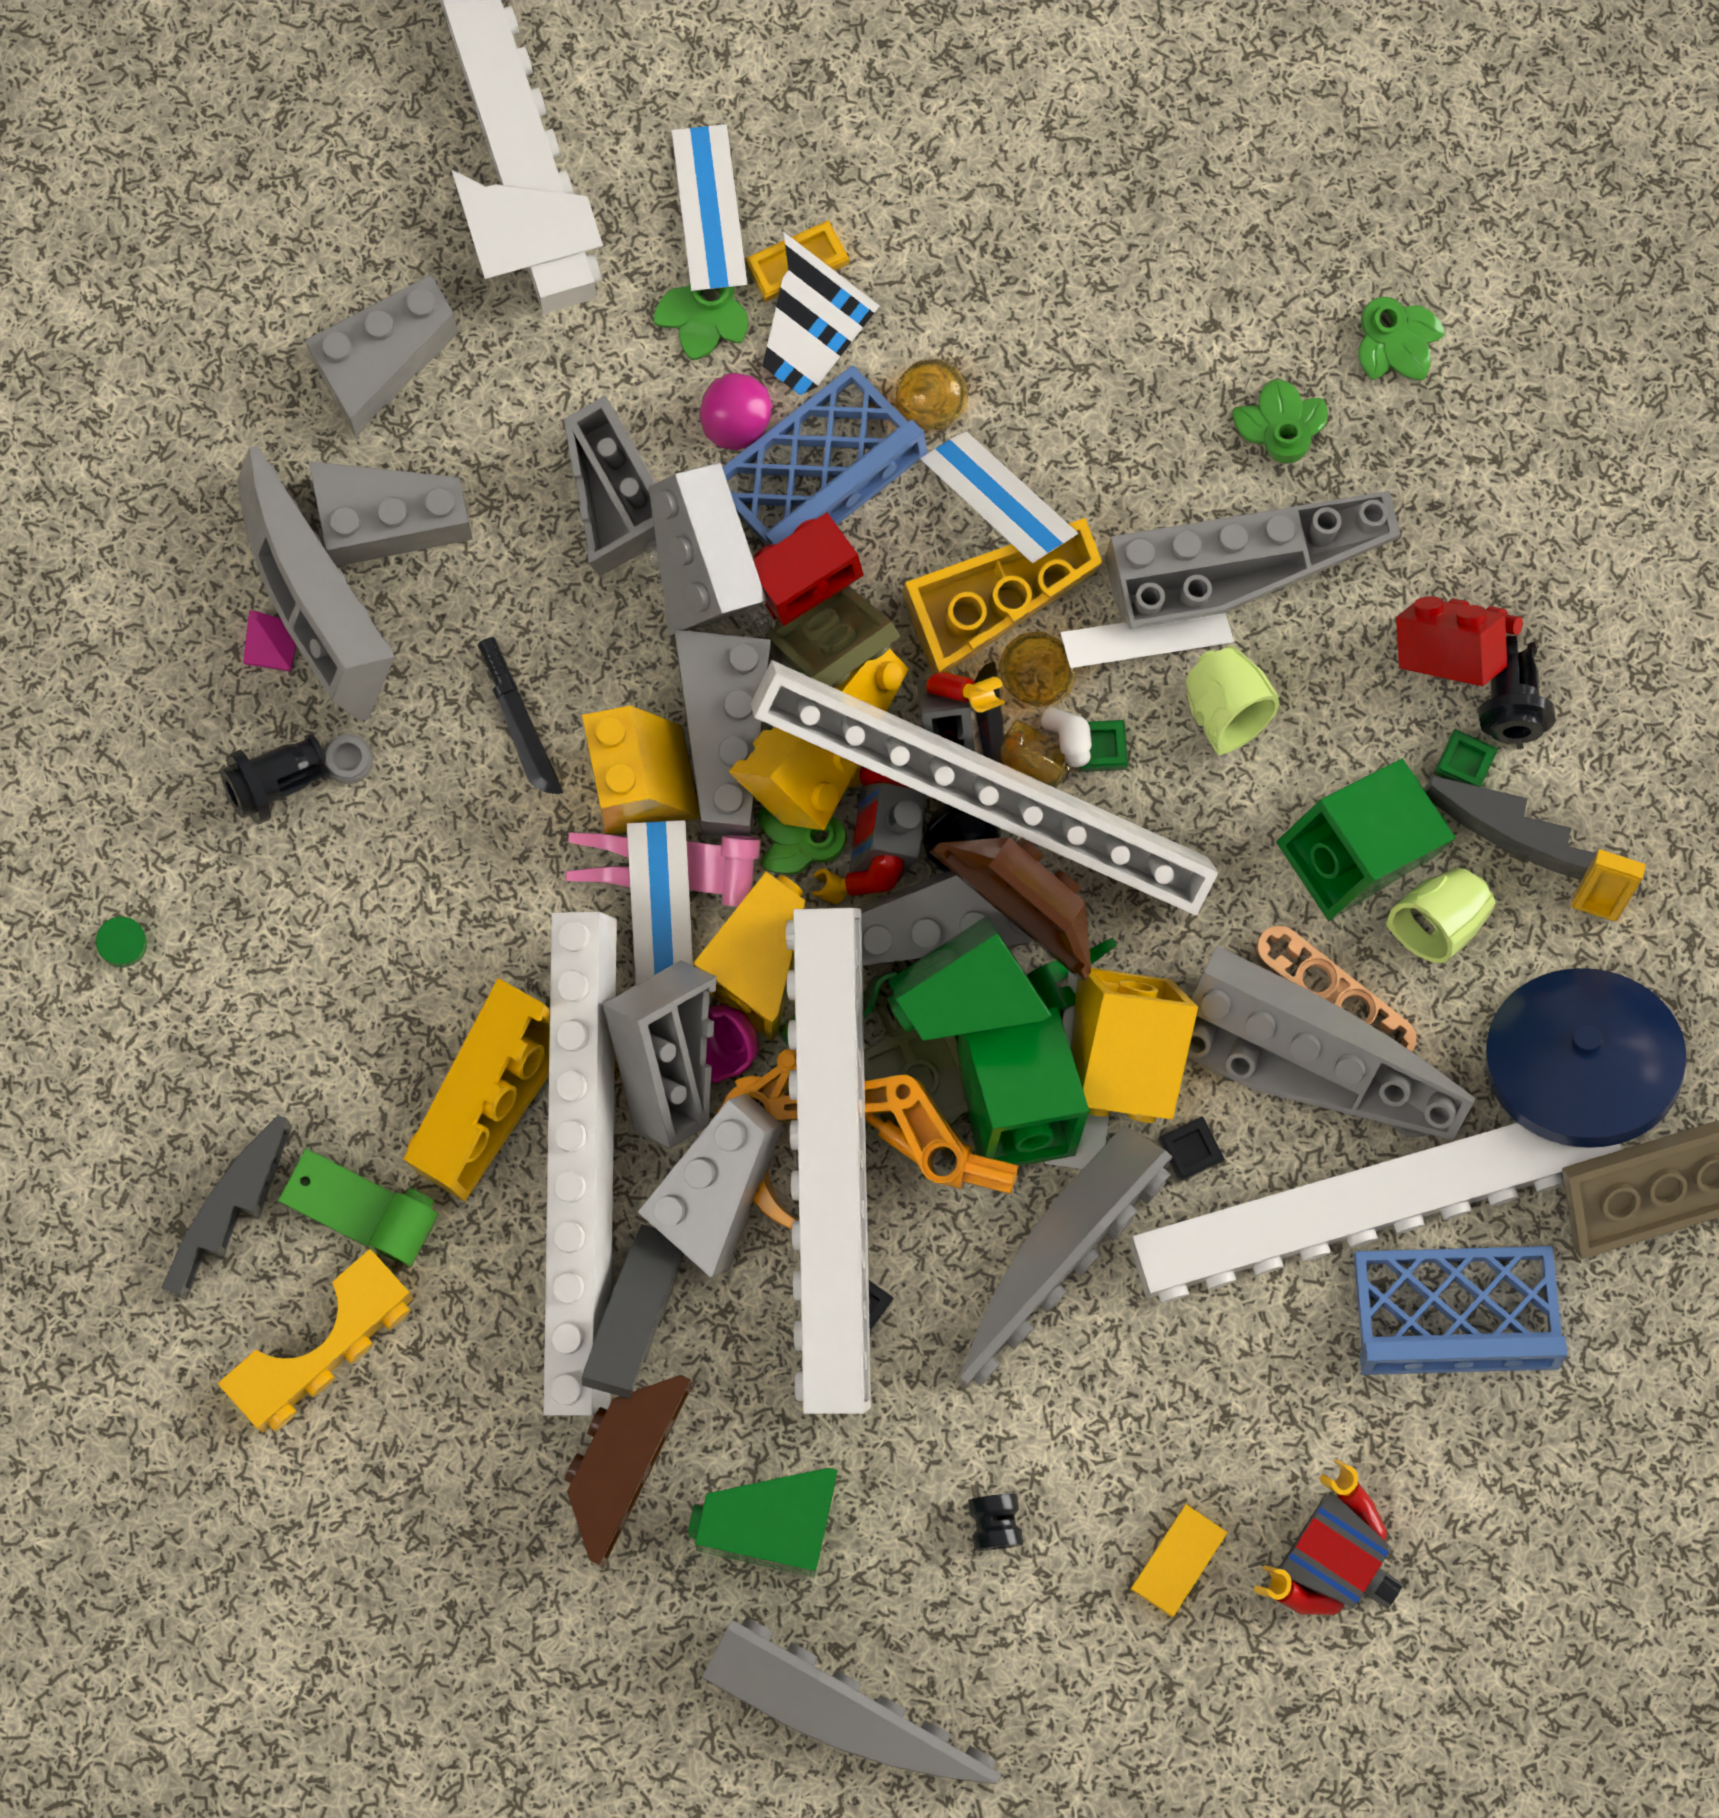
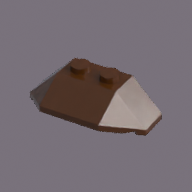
[929,837,1091,980]
[564,1375,693,1569]

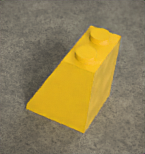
[582,705,700,835]
[693,871,805,1041]
[1071,968,1198,1123]

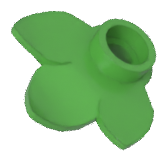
[654,283,748,360]
[1358,297,1445,380]
[1233,379,1328,464]
[757,807,847,875]

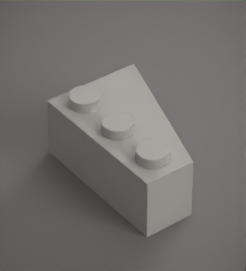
[309,461,473,567]
[649,462,767,636]

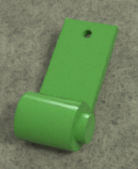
[278,1148,439,1268]

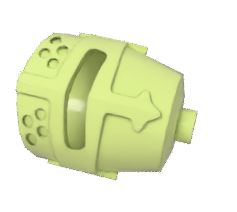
[1186,646,1280,756]
[1386,868,1496,963]

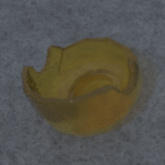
[895,359,968,430]
[999,631,1077,708]
[999,720,1071,787]

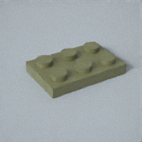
[765,585,901,688]

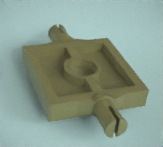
[864,1002,969,1160]

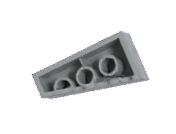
[674,630,771,837]
[855,840,1040,966]

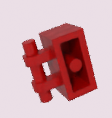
[753,512,864,627]
[1396,596,1523,687]

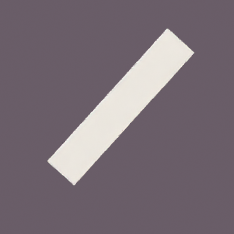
[1060,613,1234,668]

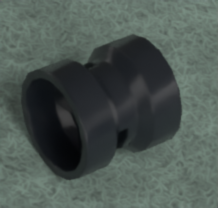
[968,1494,1023,1551]

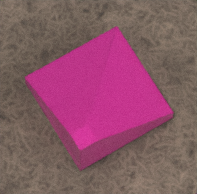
[243,610,297,672]

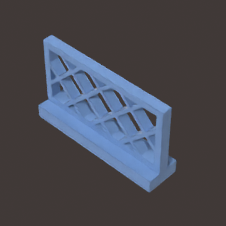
[722,365,928,546]
[1354,1246,1567,1375]

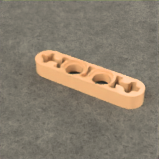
[1255,926,1417,1052]

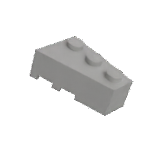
[305,275,458,437]
[564,396,657,576]
[603,960,716,1148]
[638,1093,783,1278]

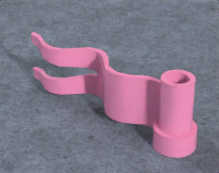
[565,832,761,907]

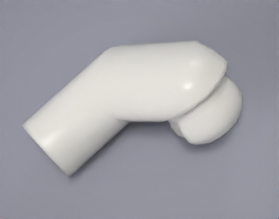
[1041,707,1092,767]

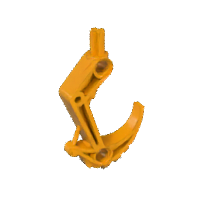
[715,1049,1018,1229]

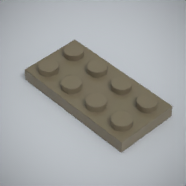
[1562,1120,1719,1259]

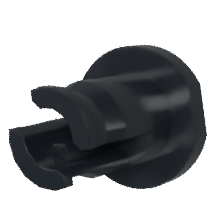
[1478,636,1556,749]
[220,733,330,825]

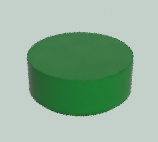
[96,916,147,968]

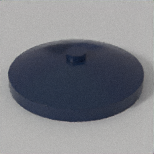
[1485,968,1686,1148]

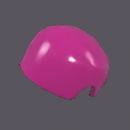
[699,372,773,450]
[706,1005,759,1083]

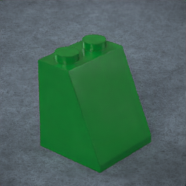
[1276,758,1456,922]
[887,916,1051,1041]
[957,1007,1089,1166]
[688,1468,838,1578]

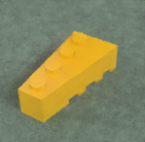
[902,518,1102,674]
[728,648,909,831]
[403,978,550,1202]

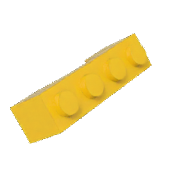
[217,1249,414,1433]

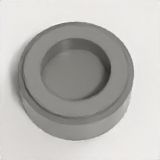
[323,734,373,784]

